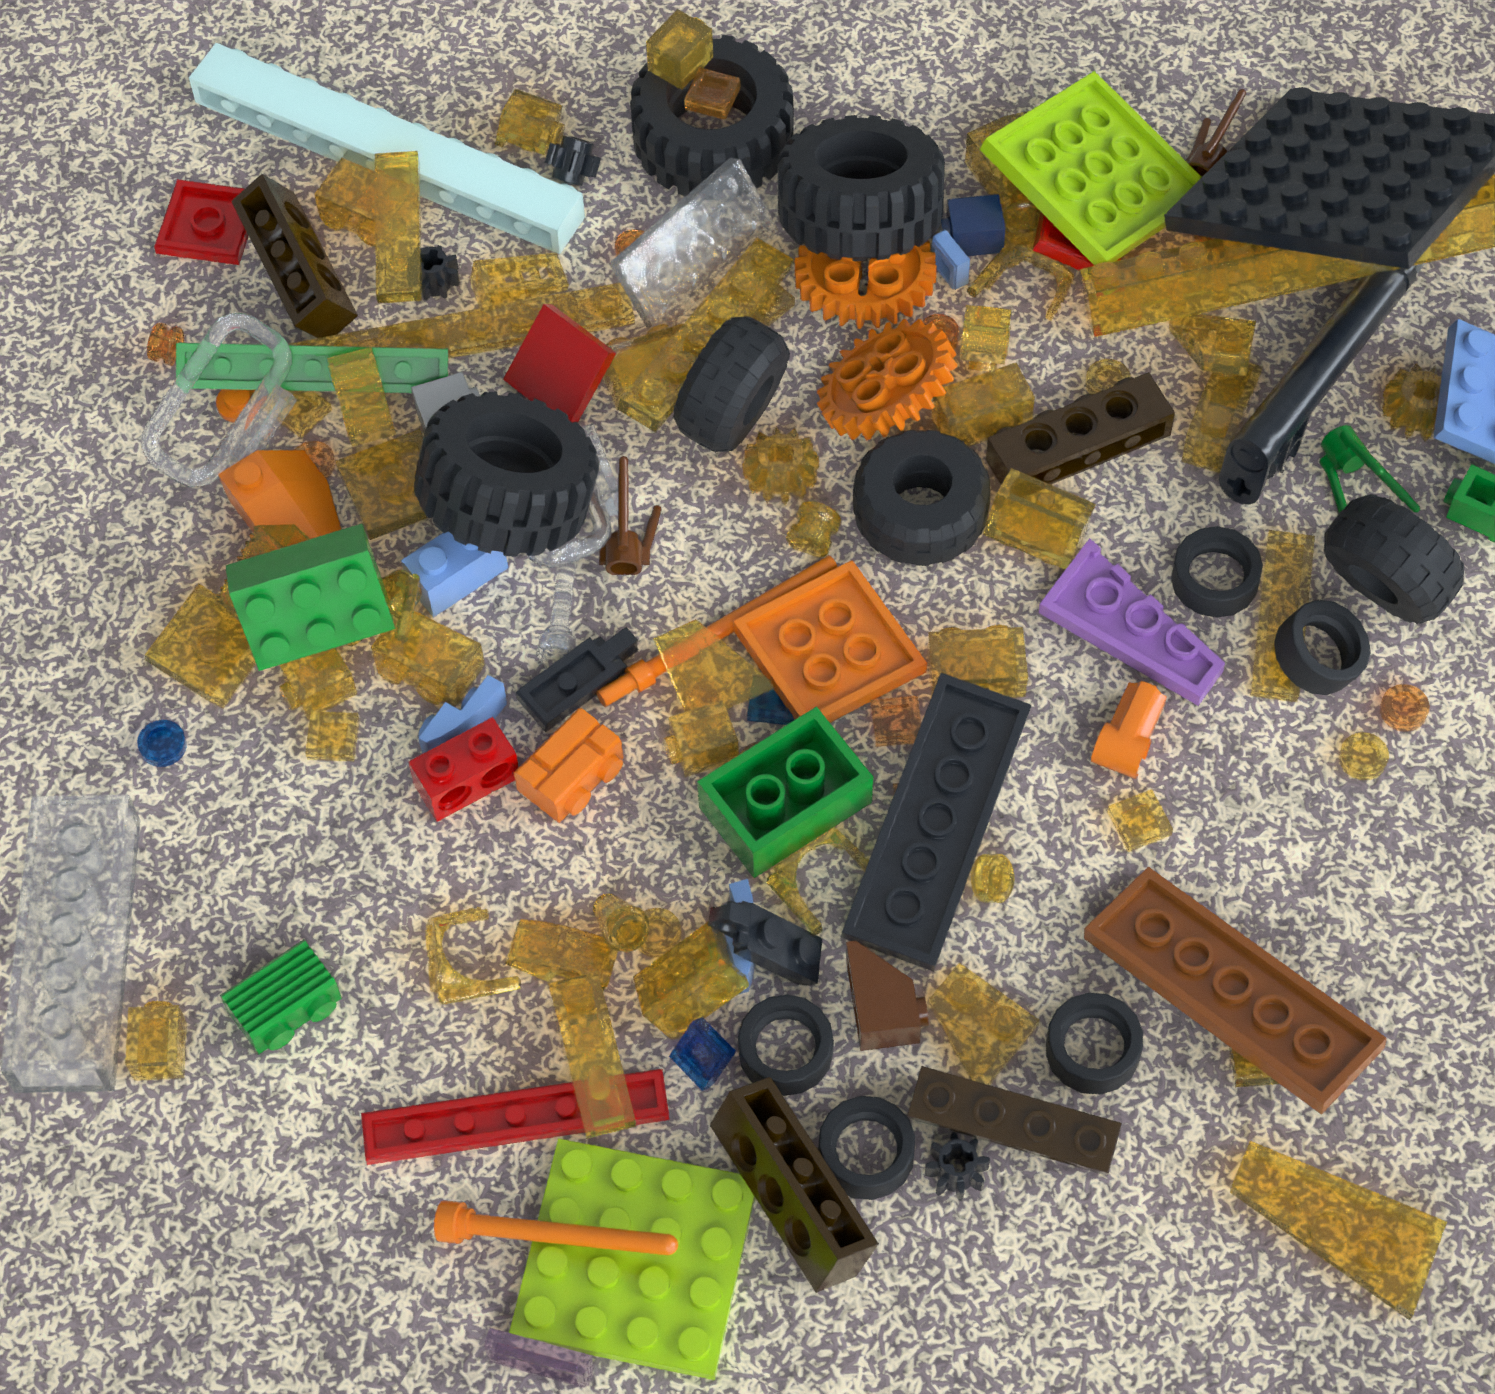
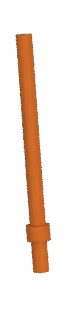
[596,555,838,707]

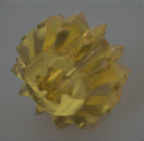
[1382,363,1442,442]
[742,426,819,506]

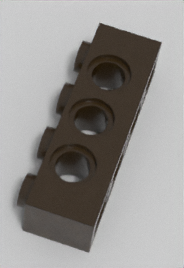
[231,174,358,343]
[986,372,1175,501]
[907,1066,1122,1176]
[710,1077,879,1293]

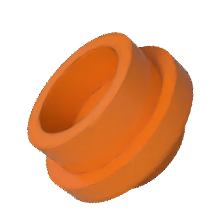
[216,389,261,423]

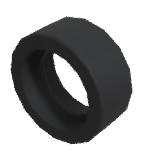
[1171,526,1263,618]
[1274,599,1371,695]
[1046,992,1143,1095]
[738,994,834,1096]
[818,1096,916,1200]

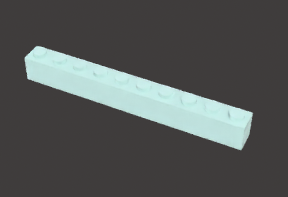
[189,43,585,254]

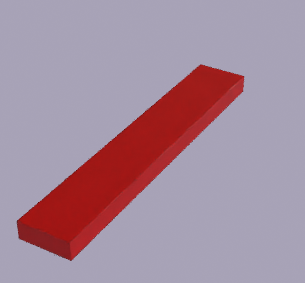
[361,1069,670,1165]

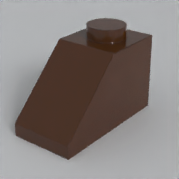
[846,941,929,1051]

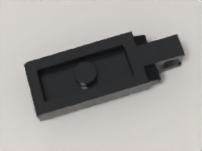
[516,627,639,732]
[708,901,822,986]

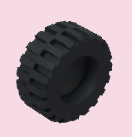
[630,34,794,200]
[777,115,945,261]
[414,392,599,557]

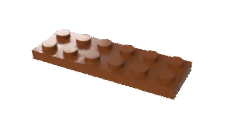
[1084,867,1387,1115]

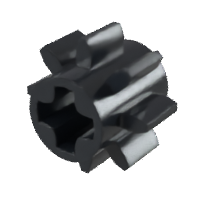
[544,135,601,186]
[405,245,460,301]
[925,1132,990,1201]

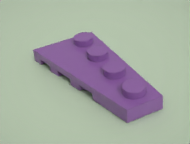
[1038,538,1225,706]

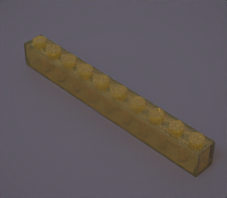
[1080,174,1495,337]

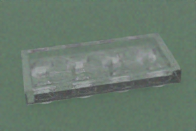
[609,158,778,336]

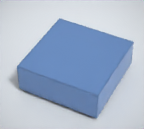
[932,230,970,290]

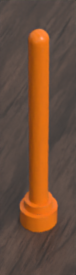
[434,1200,678,1255]

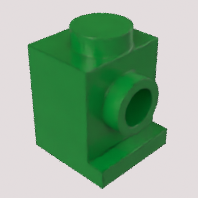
[1443,464,1495,542]

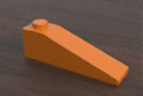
[218,450,342,552]

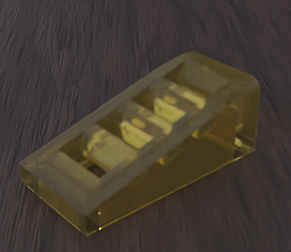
[470,253,569,313]

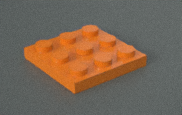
[733,560,927,723]

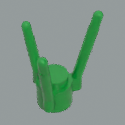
[1319,425,1420,513]

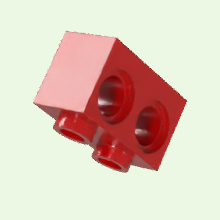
[408,717,519,822]

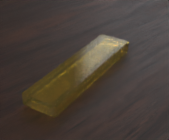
[375,151,422,304]
[1250,530,1315,702]

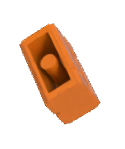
[514,708,623,823]

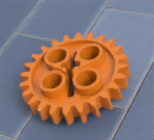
[794,240,937,329]
[817,319,957,441]

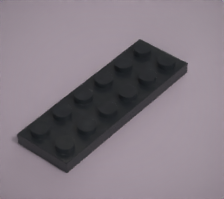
[841,673,1031,972]

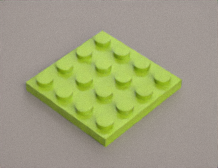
[979,71,1202,271]
[509,1138,755,1380]

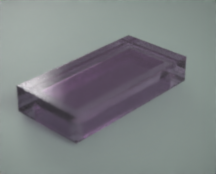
[484,1328,594,1388]

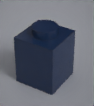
[939,194,1006,256]

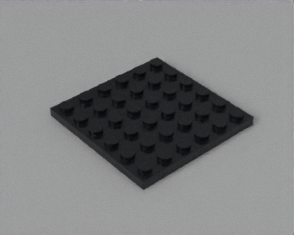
[1164,87,1495,269]

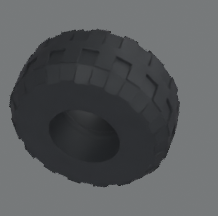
[673,316,790,453]
[853,429,991,566]
[1324,494,1465,624]

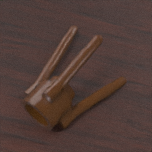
[1185,89,1246,177]
[589,456,662,575]

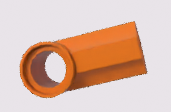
[1091,681,1167,779]

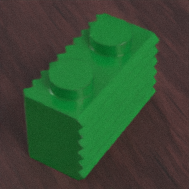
[220,939,342,1055]

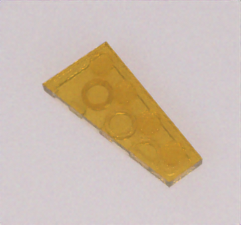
[1230,1141,1447,1321]

